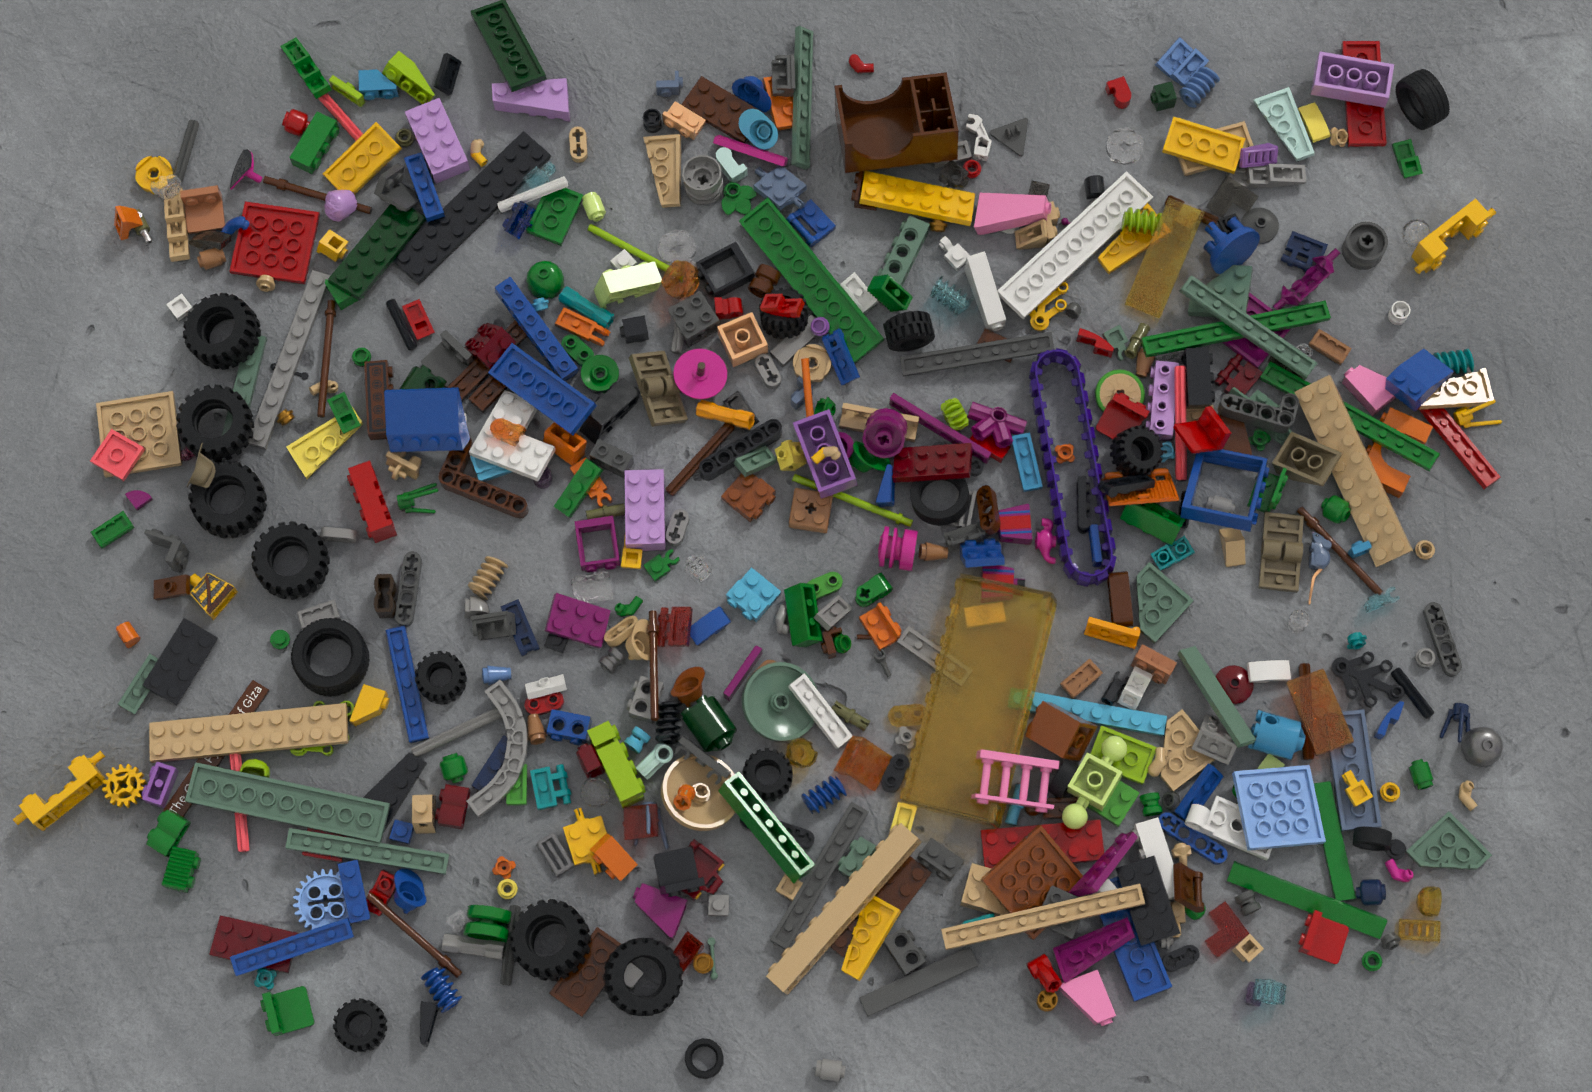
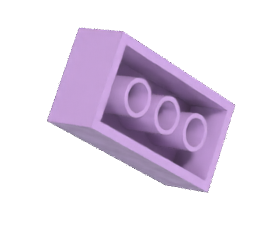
[1311,51,1394,108]
[405,98,470,184]
[625,469,666,551]

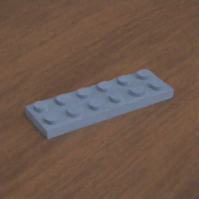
[1324,709,1382,832]

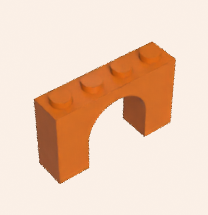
[1366,407,1433,498]

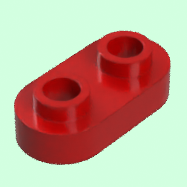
[524,692,564,715]

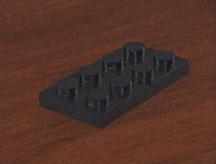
[142,618,218,706]
[1116,856,1181,946]

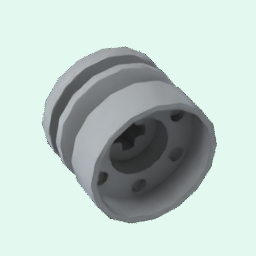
[682,155,724,205]

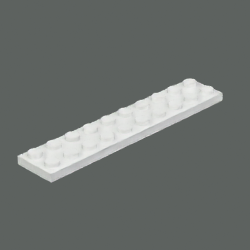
[997,171,1153,319]

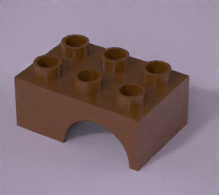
[834,72,959,173]

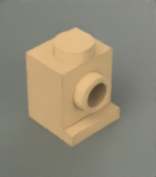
[1232,934,1264,963]

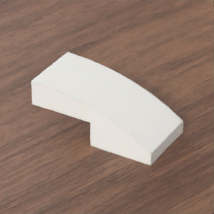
[1247,660,1291,683]
[1117,666,1153,710]

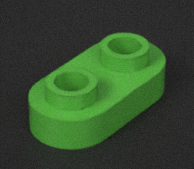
[807,572,843,600]

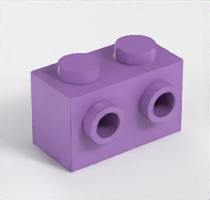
[142,762,179,809]

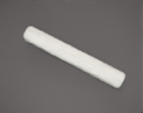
[497,176,568,213]

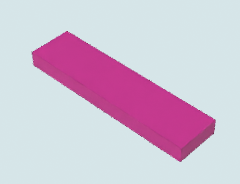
[713,135,788,167]

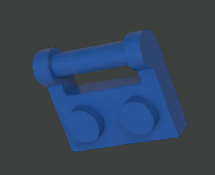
[786,199,836,247]

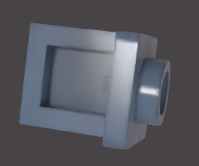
[656,71,683,97]

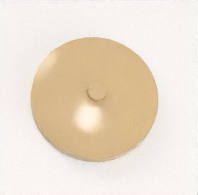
[661,754,735,831]

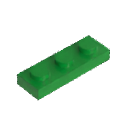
[554,458,603,518]

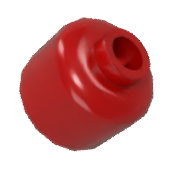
[282,109,310,137]

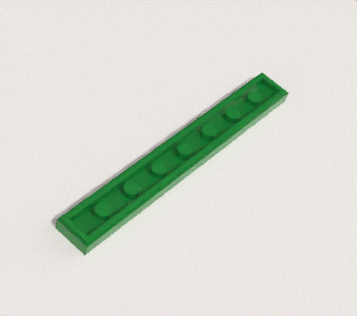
[1227,861,1387,939]

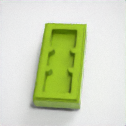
[329,75,365,107]

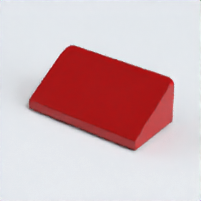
[970,435,1011,463]

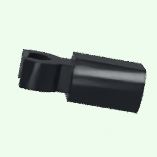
[1101,671,1129,706]

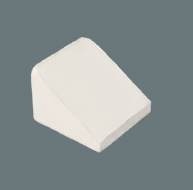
[624,962,643,989]

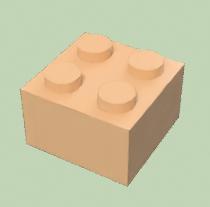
[717,312,768,367]

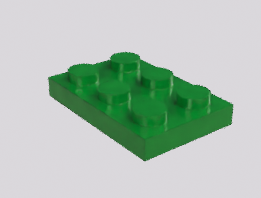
[526,188,584,246]

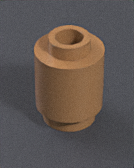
[197,247,227,270]

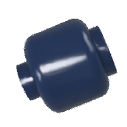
[1356,879,1386,906]

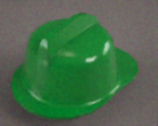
[848,441,891,473]

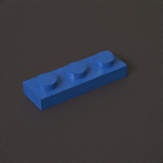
[1174,764,1224,822]
[338,859,370,924]

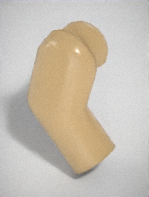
[1148,747,1165,777]

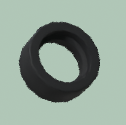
[1048,759,1079,798]
[1352,826,1392,851]
[685,1038,724,1079]

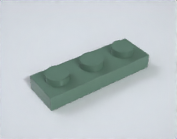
[117,653,158,715]

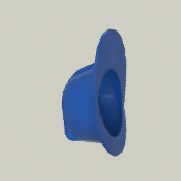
[732,76,772,113]
[394,869,426,914]

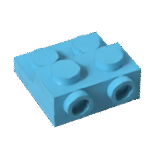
[726,567,781,622]

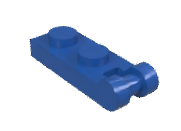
[822,329,860,386]

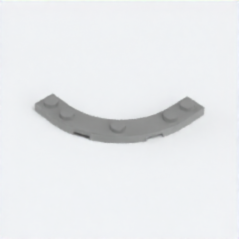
[467,680,528,818]

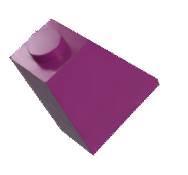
[633,883,688,940]

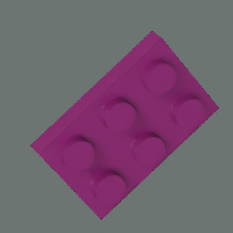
[544,593,611,648]

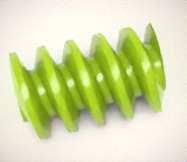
[1121,207,1163,236]

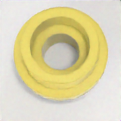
[497,879,518,899]

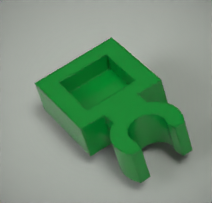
[643,549,680,582]

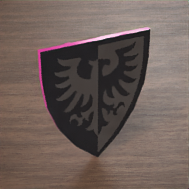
[230,149,263,190]

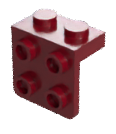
[464,323,516,370]

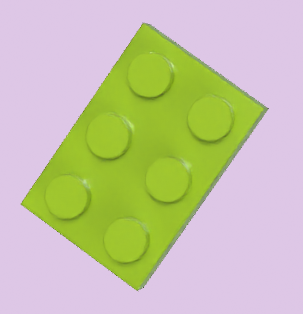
[1090,725,1157,785]

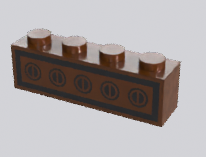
[364,360,394,440]

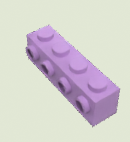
[1145,360,1179,441]

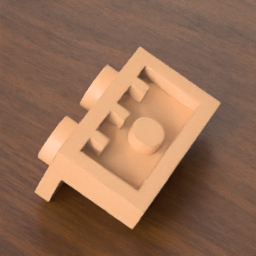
[662,101,706,140]

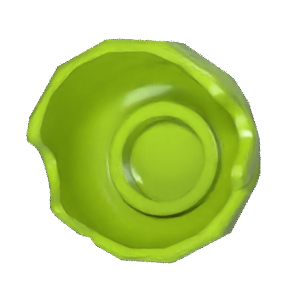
[240,759,270,778]

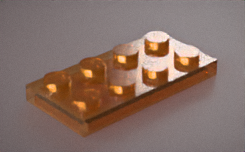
[1286,668,1354,756]

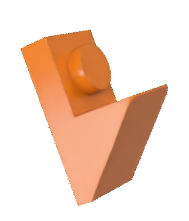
[114,206,143,240]

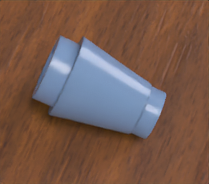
[482,666,511,685]

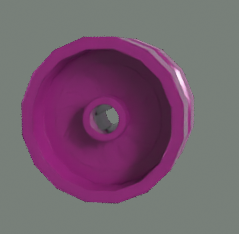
[862,408,908,458]

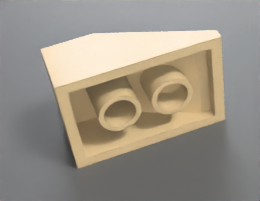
[960,863,1009,916]

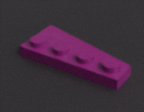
[1068,832,1138,897]
[1053,917,1135,983]

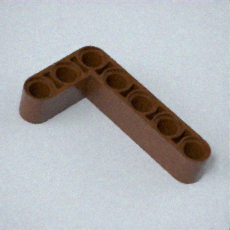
[438,438,529,519]

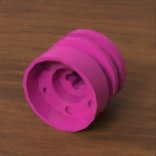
[878,526,918,571]

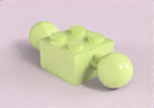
[1062,736,1127,829]

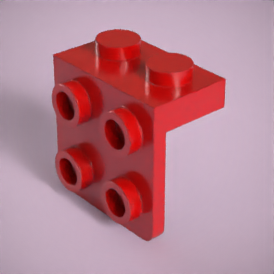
[1095,392,1150,440]
[1298,910,1349,964]

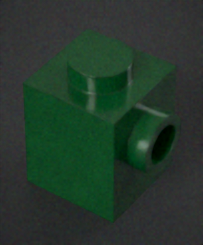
[1150,81,1177,112]

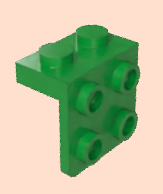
[260,986,315,1036]

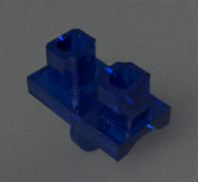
[502,201,536,239]

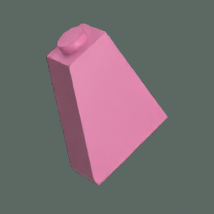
[1342,365,1396,416]
[1059,970,1116,1027]

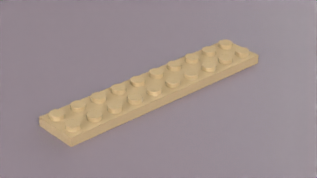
[1295,375,1413,567]
[149,703,349,763]

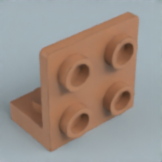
[180,185,225,234]
[1131,644,1177,684]

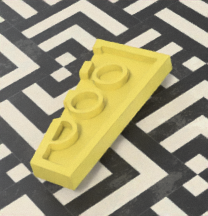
[286,407,363,479]

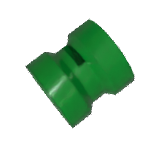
[1139,792,1163,817]

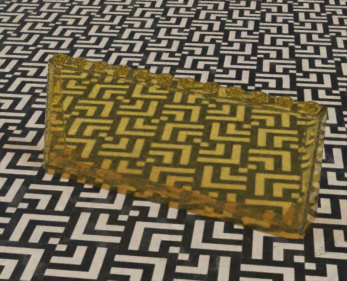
[900,573,1057,829]

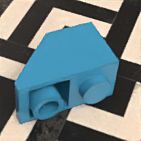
[358,69,399,100]

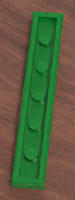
[1314,781,1356,902]

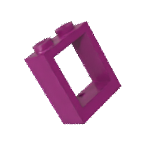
[574,516,621,573]

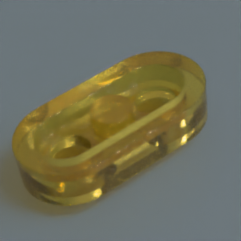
[888,704,928,727]

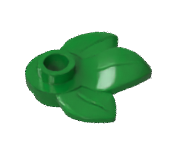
[721,182,757,215]

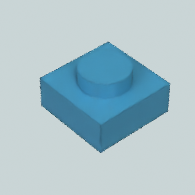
[1348,540,1372,559]

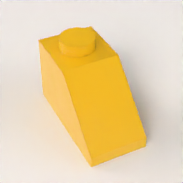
[349,684,390,726]

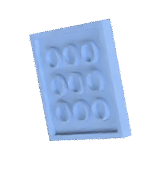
[1232,765,1326,851]

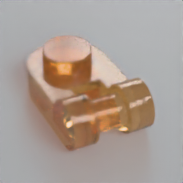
[490,418,526,446]

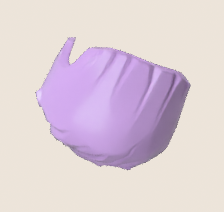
[324,190,357,222]

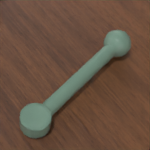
[707,937,718,980]

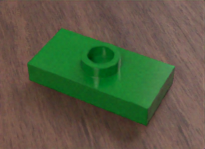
[90,511,135,549]

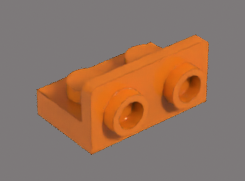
[859,602,902,651]

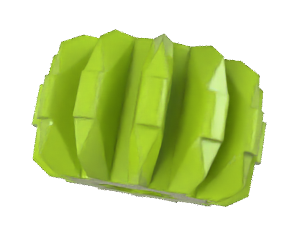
[941,398,969,431]

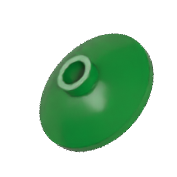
[581,355,619,392]

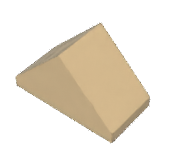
[1014,219,1048,250]
[1219,528,1246,567]

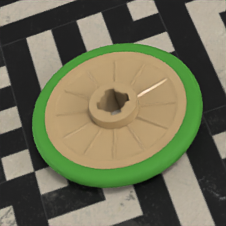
[1095,370,1145,412]

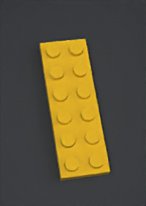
[859,171,975,226]

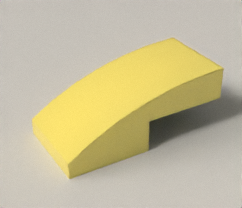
[1298,102,1330,143]

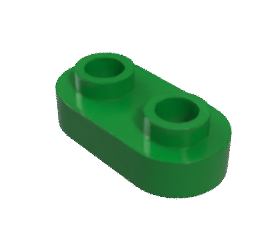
[561,334,594,367]

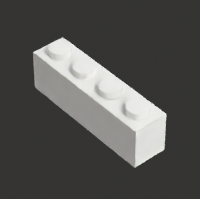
[1131,817,1175,900]

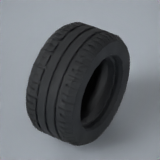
[291,618,370,697]

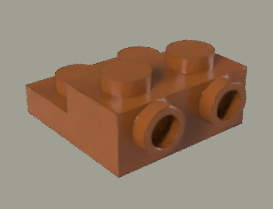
[721,474,776,523]

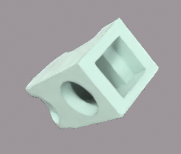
[716,147,748,183]

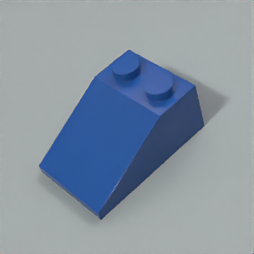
[1385,349,1454,412]

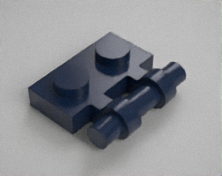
[1280,231,1328,273]

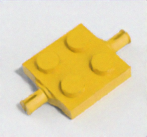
[563,808,607,875]

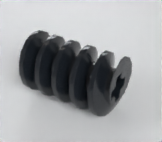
[655,701,682,744]

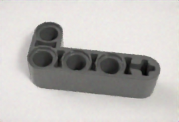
[1217,393,1299,434]

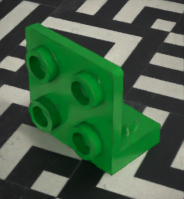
[1247,467,1288,513]

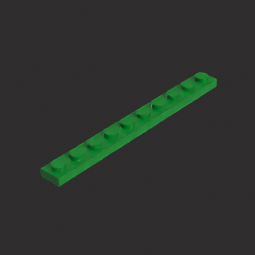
[1141,300,1331,358]
[1260,362,1440,472]

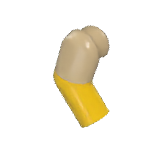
[470,139,488,167]
[811,446,841,465]

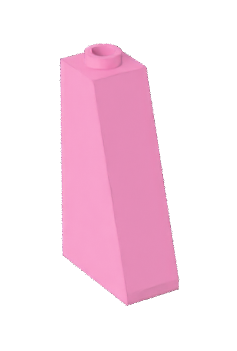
[974,193,1051,235]

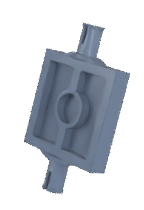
[753,165,807,211]

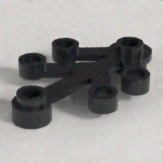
[1331,651,1404,708]

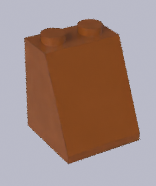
[1025,701,1097,761]

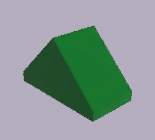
[325,279,364,310]

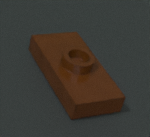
[154,574,190,601]

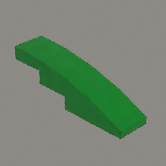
[280,37,332,99]

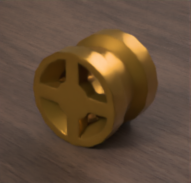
[1036,990,1058,1012]

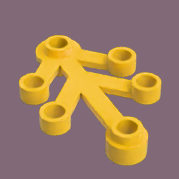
[1029,282,1069,331]

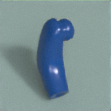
[218,216,250,242]

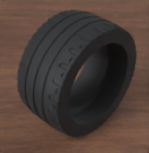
[1395,69,1450,130]

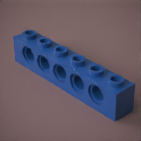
[495,277,578,382]

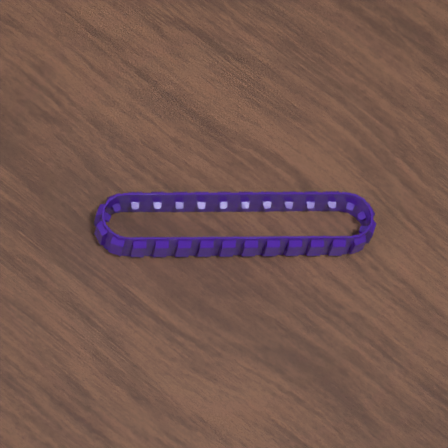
[1029,348,1117,587]

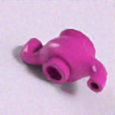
[1035,518,1056,564]

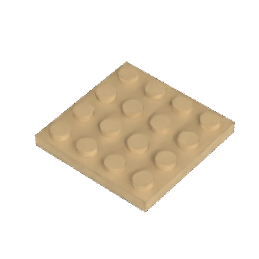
[96,391,182,478]

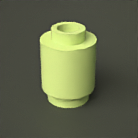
[582,192,606,221]

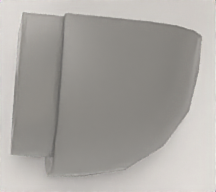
[464,596,489,619]

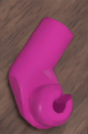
[1384,859,1413,882]

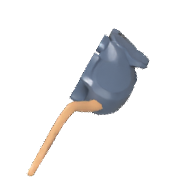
[1308,532,1332,605]

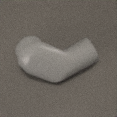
[775,605,790,635]

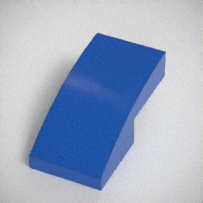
[686,606,731,646]
[1374,701,1404,740]

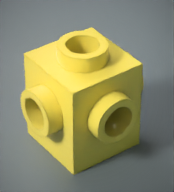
[774,440,807,471]

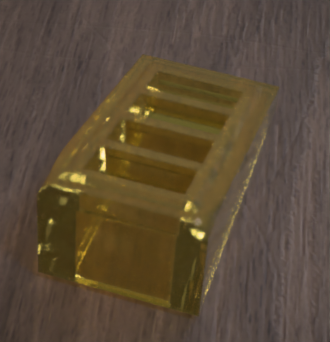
[1399,919,1441,943]

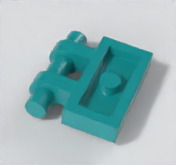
[530,764,572,810]

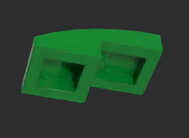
[1392,139,1423,179]
[327,392,361,434]

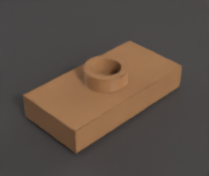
[1308,329,1352,366]
[1060,659,1103,699]

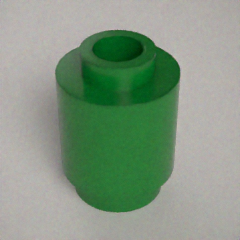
[1409,759,1434,790]

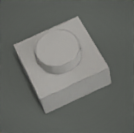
[708,895,729,916]

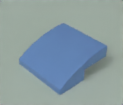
[1155,37,1209,87]

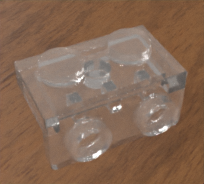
[571,570,614,603]

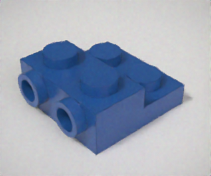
[959,538,1005,568]

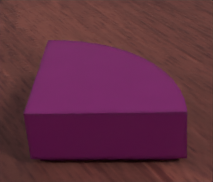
[125,490,153,511]

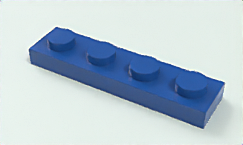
[404,152,445,222]

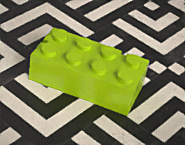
[587,720,646,809]

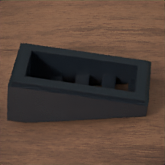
[420,1001,439,1047]

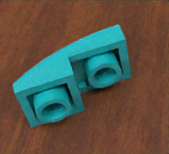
[1150,535,1195,571]

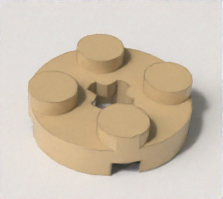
[793,344,831,383]

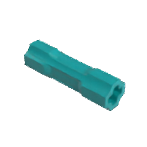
[558,286,615,329]

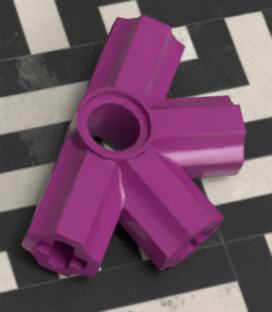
[967,402,1027,448]

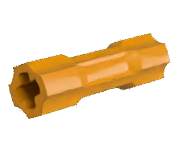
[696,400,755,430]

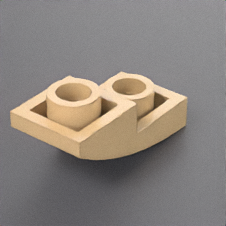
[1046,201,1060,244]

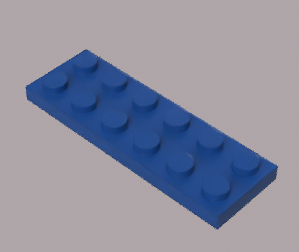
[488,343,597,436]
[1090,876,1172,1002]

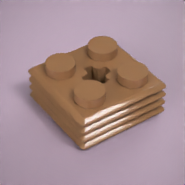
[789,488,833,533]

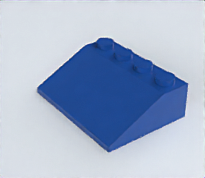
[384,387,470,452]

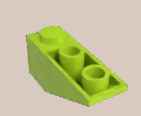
[382,51,435,104]

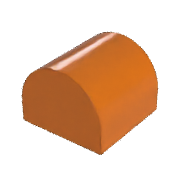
[116,622,140,648]

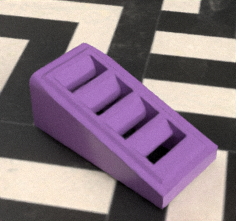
[1239,143,1278,168]

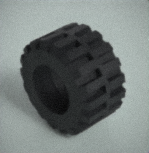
[759,288,808,339]
[883,311,935,352]
[1110,425,1163,476]
[415,651,467,704]
[743,748,793,802]
[333,998,387,1053]

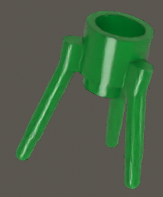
[397,483,439,514]

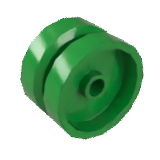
[463,905,512,942]

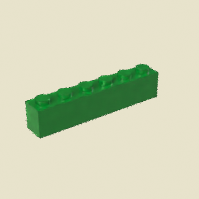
[718,772,815,884]

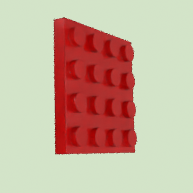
[230,201,320,284]

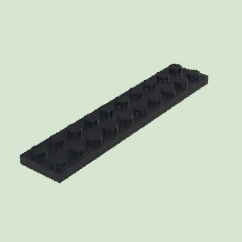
[393,131,551,285]

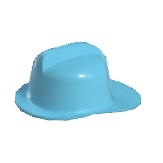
[738,109,778,150]

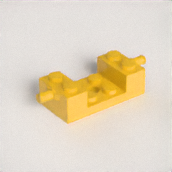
[1411,198,1496,274]
[13,751,106,831]

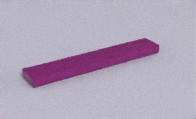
[889,393,991,464]

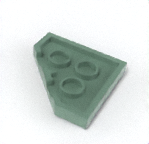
[1188,265,1253,317]
[1136,562,1194,644]
[1406,811,1492,870]

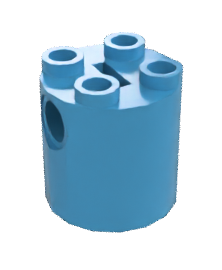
[1248,710,1306,760]

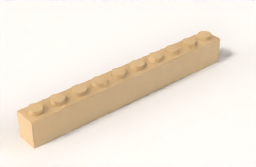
[766,823,922,995]

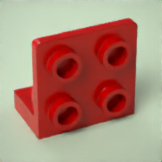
[1173,406,1231,454]

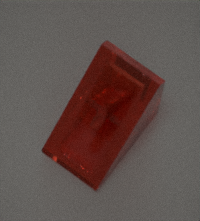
[673,931,704,972]

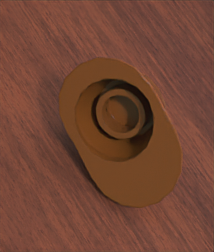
[671,667,705,707]

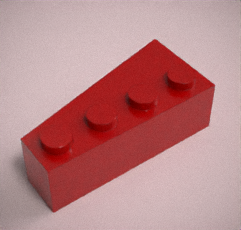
[347,460,397,543]

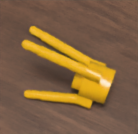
[1453,400,1502,429]

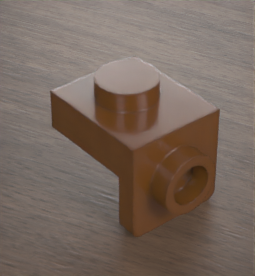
[820,626,842,659]

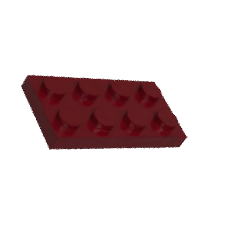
[892,443,973,483]
[209,915,299,974]

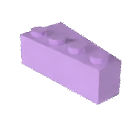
[492,78,570,122]

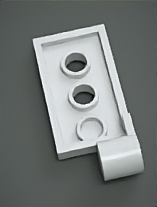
[1185,795,1272,861]

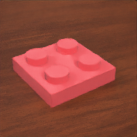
[90,429,145,481]

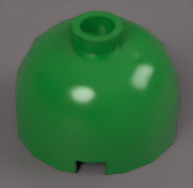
[526,261,564,299]

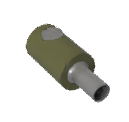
[134,209,153,244]

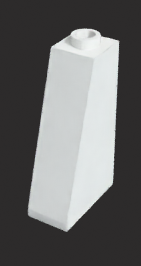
[965,251,1006,332]

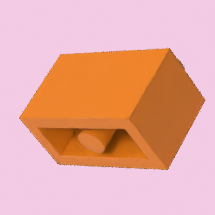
[543,422,587,466]
[590,833,638,881]

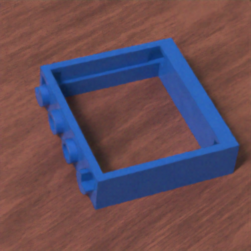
[1181,449,1270,532]

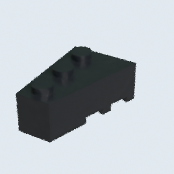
[1181,348,1215,409]
[579,378,640,444]

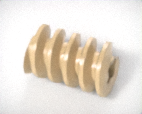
[468,556,508,600]

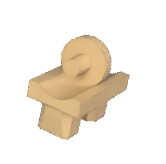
[386,451,422,480]

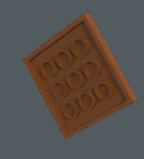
[981,825,1083,940]

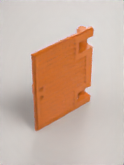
[1101,468,1179,506]

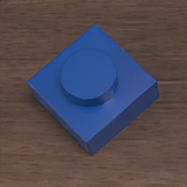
[389,820,414,845]

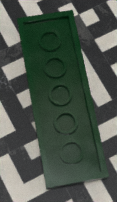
[470,0,547,92]
[328,204,426,301]

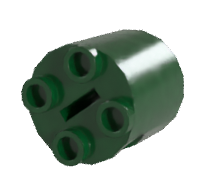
[400,365,447,389]
[681,695,737,752]

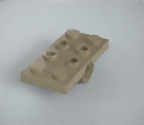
[629,351,688,427]
[1258,512,1304,593]

